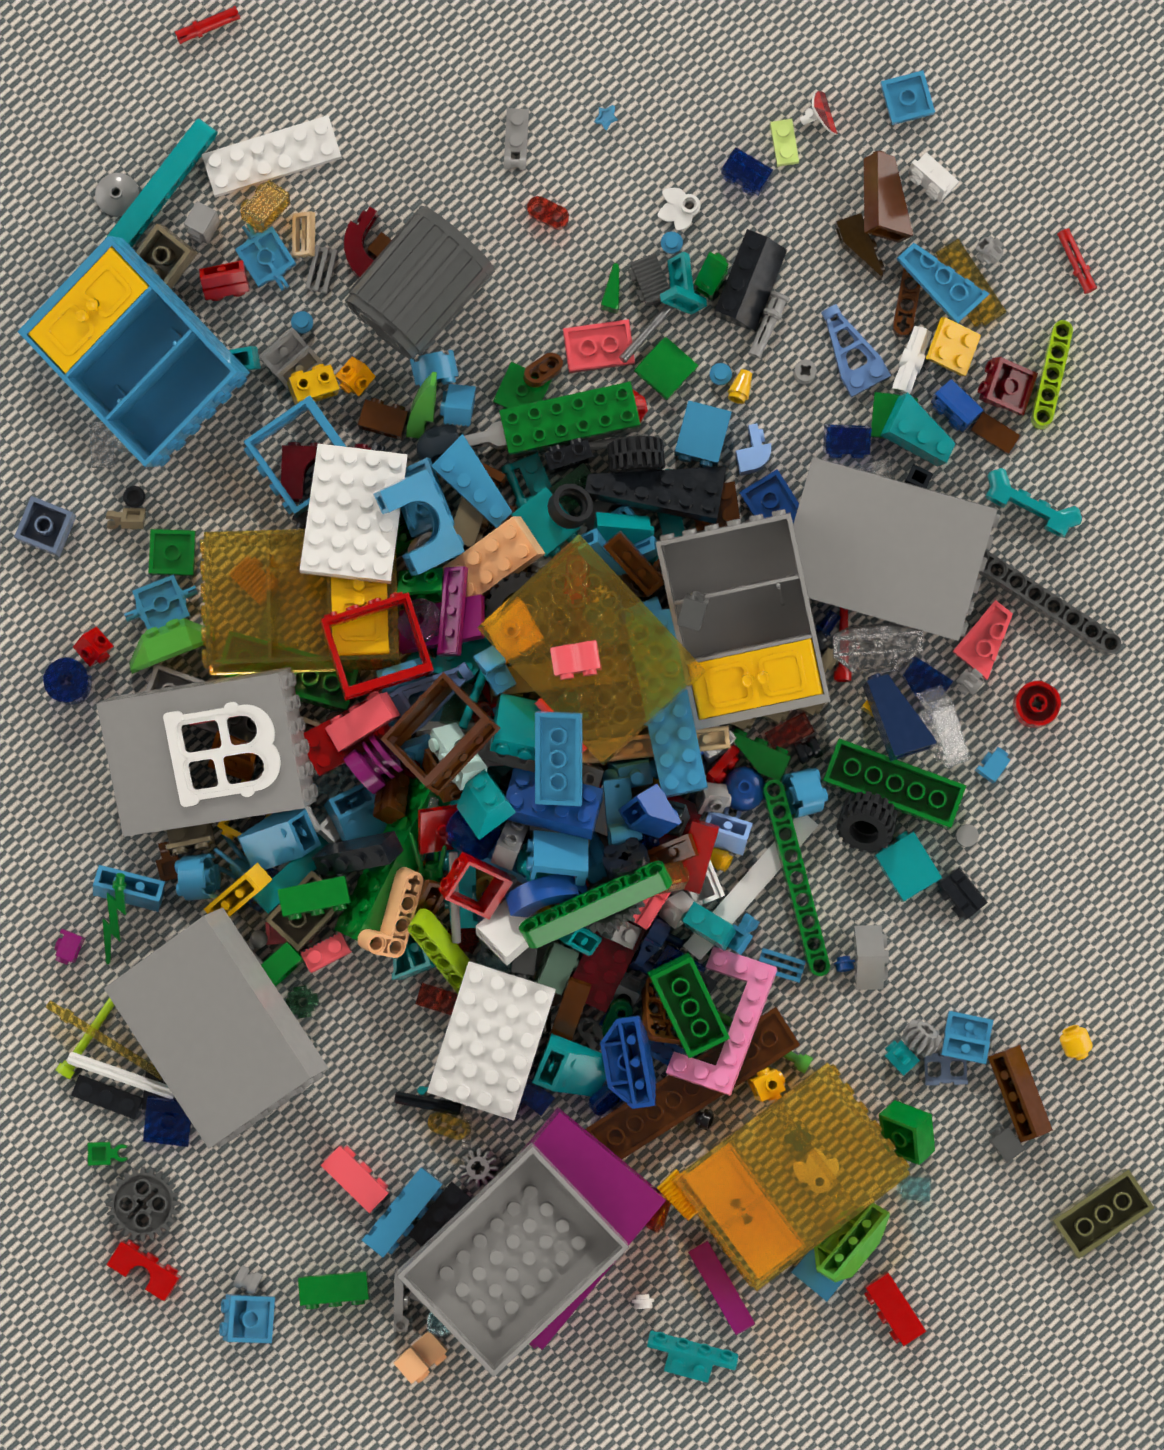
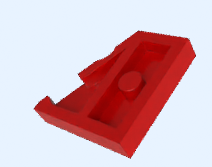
[706,744,740,784]

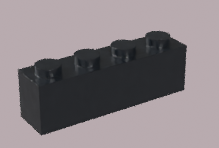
[312,831,404,877]

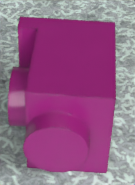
[54,929,85,965]

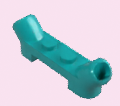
[985,468,1082,538]

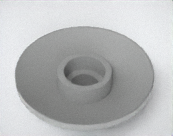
[95,173,140,217]

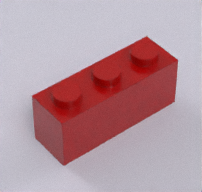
[671,819,720,894]
[864,1272,927,1346]

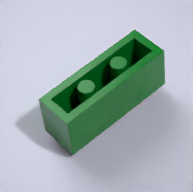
[277,876,351,921]
[298,1271,370,1309]

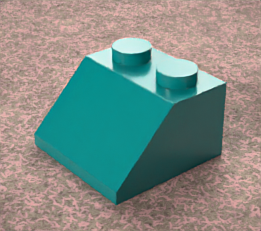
[457,769,516,840]

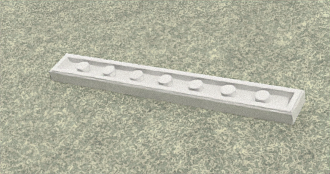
[683,815,818,961]

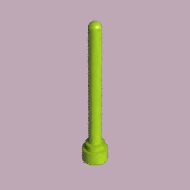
[55,997,115,1080]

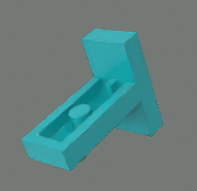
[660,251,707,315]

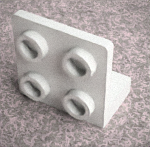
[908,152,959,203]

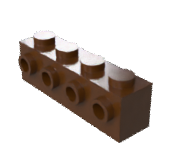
[988,1045,1053,1143]

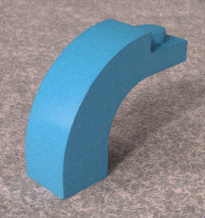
[577,528,658,575]

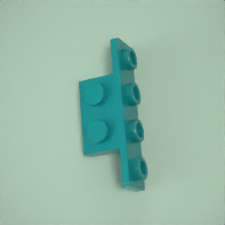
[647,1331,738,1383]

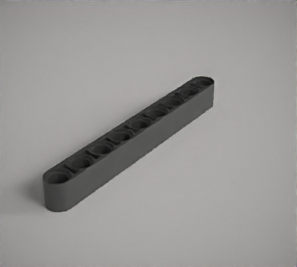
[979,550,1121,656]

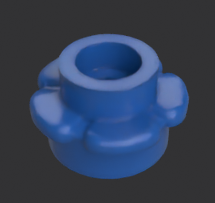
[834,956,855,972]

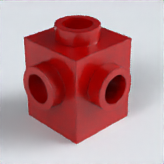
[73,626,114,667]

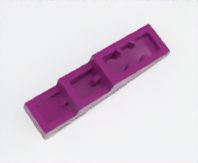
[688,1241,756,1336]

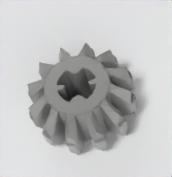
[901,1019,942,1057]
[459,1148,498,1187]

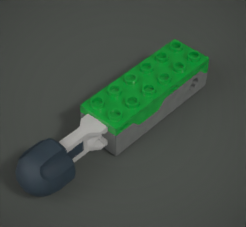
[417,381,648,464]

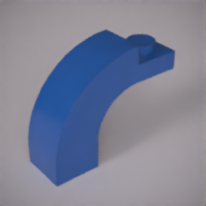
[505,874,588,918]

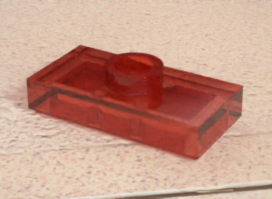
[764,712,815,749]

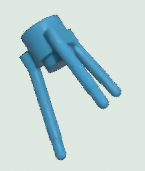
[214,834,251,880]

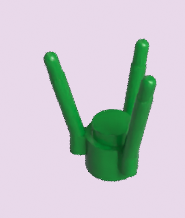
[409,833,447,882]

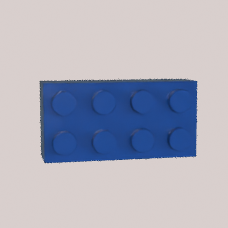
[506,768,603,840]

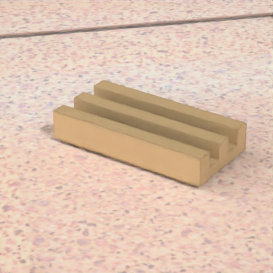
[292,211,315,259]

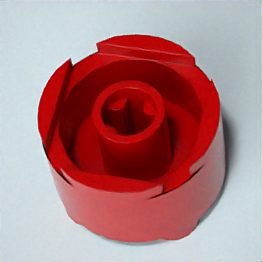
[1013,681,1061,728]

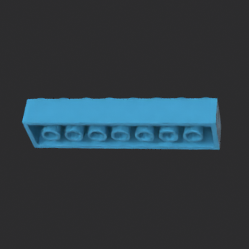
[625,608,708,798]

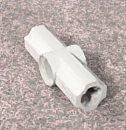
[892,326,932,394]

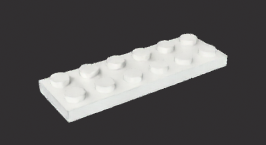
[202,115,342,198]

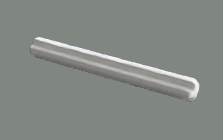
[67,1052,174,1099]

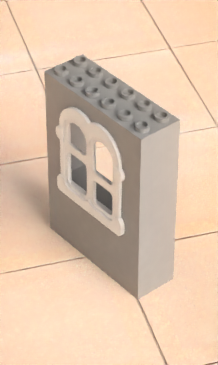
[96,667,318,837]

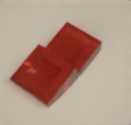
[415,983,458,1015]

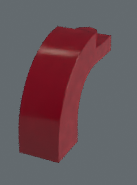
[344,206,378,279]

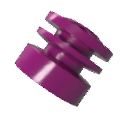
[343,733,404,794]

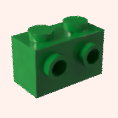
[397,568,444,606]

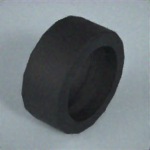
[547,484,593,529]

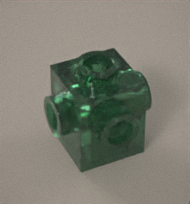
[285,985,319,1019]

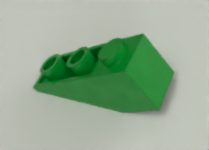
[693,252,729,301]
[730,728,792,782]

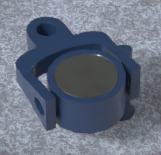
[628,915,685,976]

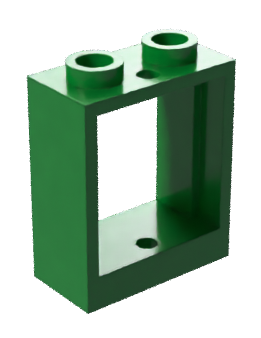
[261,942,304,987]

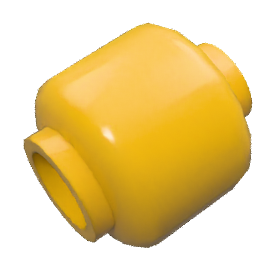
[1059,1025,1093,1060]

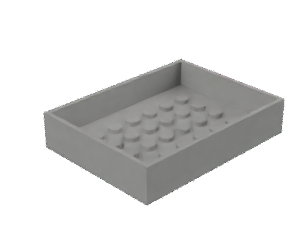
[397,1142,629,1377]

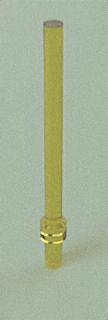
[45,1000,162,1080]

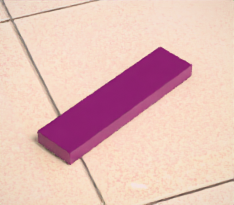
[437,566,468,657]

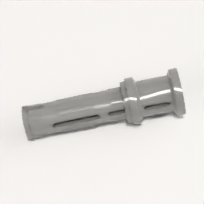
[748,291,790,359]

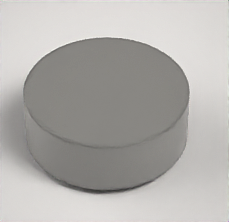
[955,824,979,847]

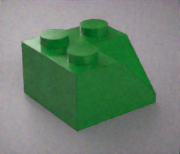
[879,1100,935,1165]

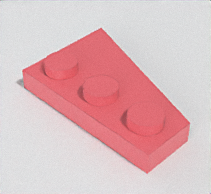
[953,600,1013,680]

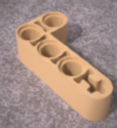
[357,867,423,958]

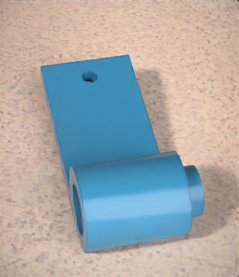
[603,777,642,846]

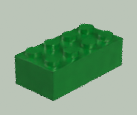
[647,953,730,1058]

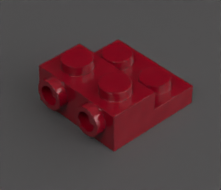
[978,357,1038,415]

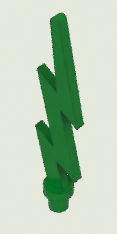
[102,873,127,964]

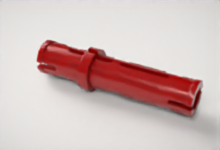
[174,6,241,44]
[1057,228,1097,294]

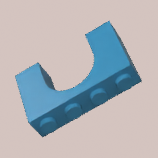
[373,469,465,576]

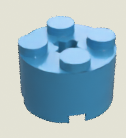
[410,350,459,386]
[782,768,828,818]
[175,853,221,901]

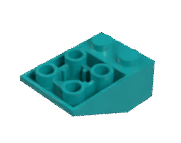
[532,1033,606,1097]

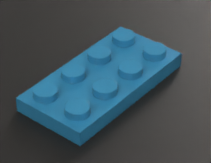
[535,711,582,806]

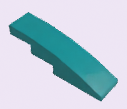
[253,835,329,914]

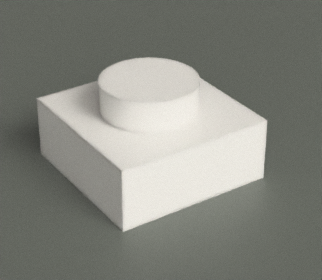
[317,815,340,844]

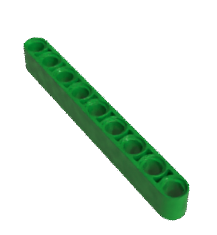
[763,780,830,976]

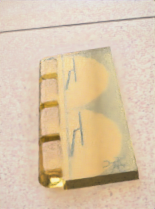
[936,239,1007,327]

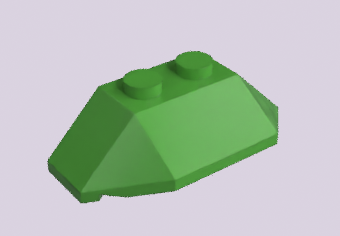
[129,618,216,674]
[814,1202,890,1282]

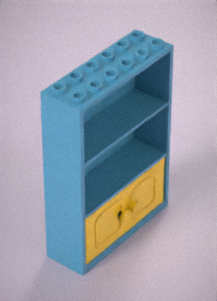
[17,236,250,467]

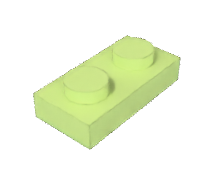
[770,119,799,167]

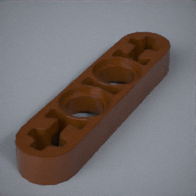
[892,267,921,337]

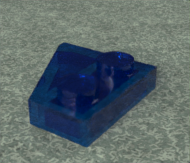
[903,656,953,717]

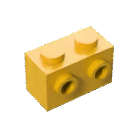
[287,364,340,405]

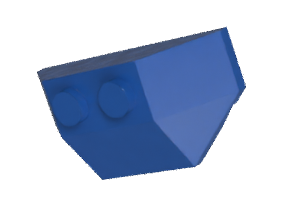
[600,1016,656,1109]

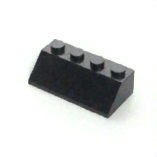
[714,229,787,332]

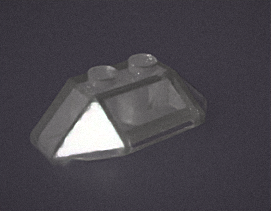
[833,623,923,674]

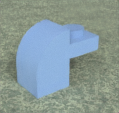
[735,423,771,476]

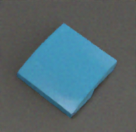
[941,1011,994,1064]

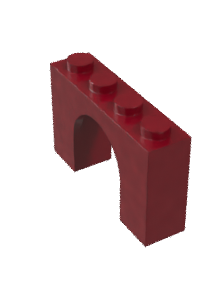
[280,442,372,502]

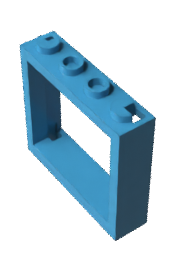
[243,395,346,518]

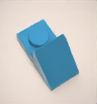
[473,645,517,696]

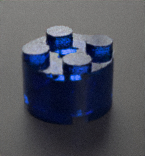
[43,657,92,705]
[446,810,501,860]

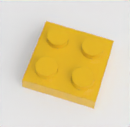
[926,317,981,376]

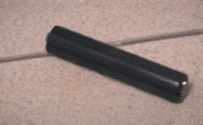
[394,1091,461,1115]

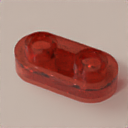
[527,196,569,230]

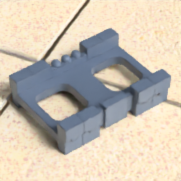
[924,1053,968,1086]

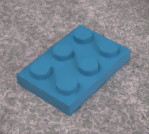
[401,458,453,538]

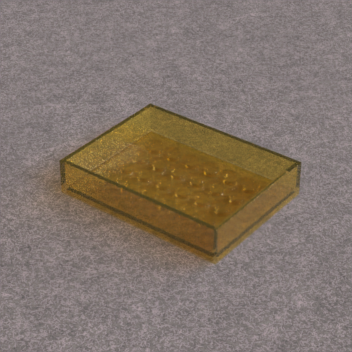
[477,534,705,766]

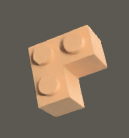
[393,1329,448,1384]

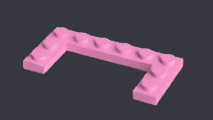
[666,946,778,1096]

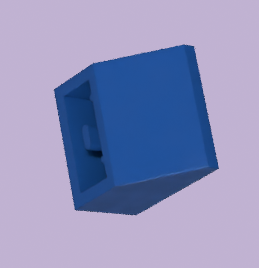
[931,379,983,433]
[618,784,682,838]

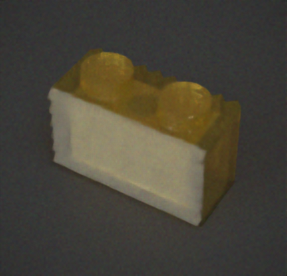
[240,180,290,233]

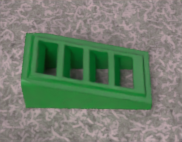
[601,263,619,314]

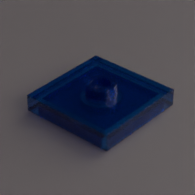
[143,1096,191,1147]

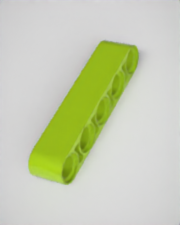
[1031,320,1073,430]
[407,909,470,994]

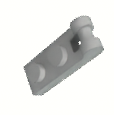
[504,108,529,170]

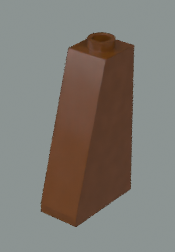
[864,151,913,243]

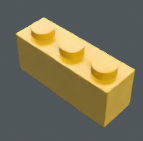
[204,862,272,917]

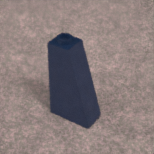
[863,673,937,762]

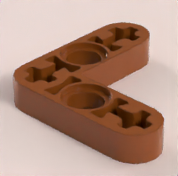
[641,977,681,1045]

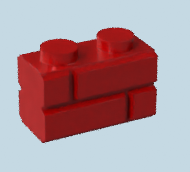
[199,260,249,301]

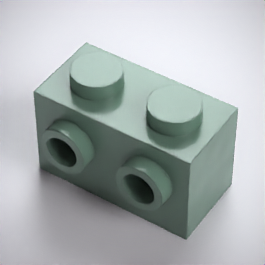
[533,942,579,995]

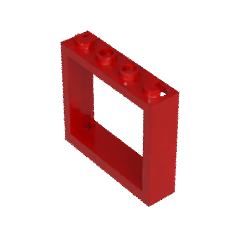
[320,592,434,701]

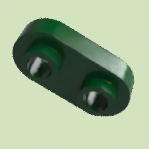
[602,998,633,1037]

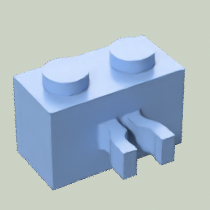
[705,807,753,856]

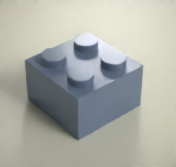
[14,496,77,557]

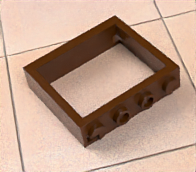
[381,672,500,796]

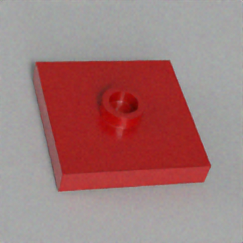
[418,804,464,854]

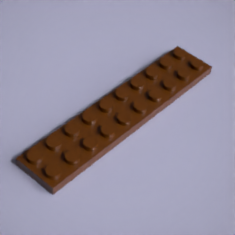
[585,1007,800,1159]

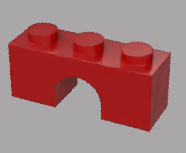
[106,1239,181,1301]

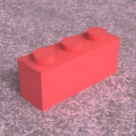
[325,691,401,752]
[320,1145,390,1213]

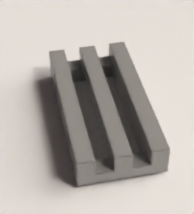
[305,245,338,294]

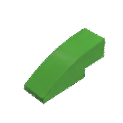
[406,372,437,438]

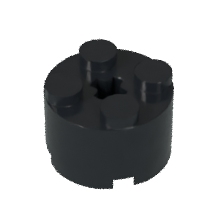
[602,837,651,882]

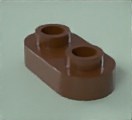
[523,353,563,388]

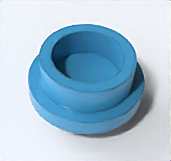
[661,232,683,254]
[291,311,313,334]
[710,363,732,385]

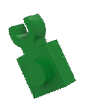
[88,1142,128,1166]

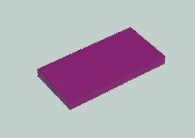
[399,594,485,655]

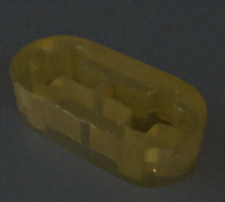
[428,1112,471,1140]

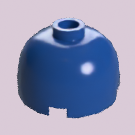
[722,766,765,812]

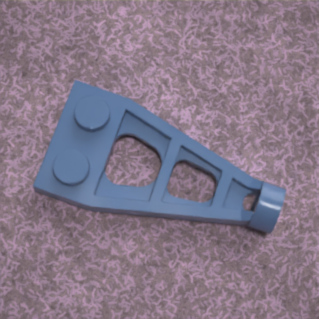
[821,304,891,398]
[389,662,474,734]

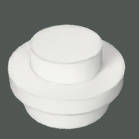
[631,1294,654,1309]

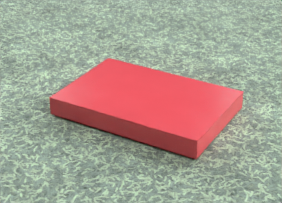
[563,319,635,373]

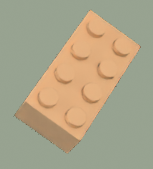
[443,516,546,597]

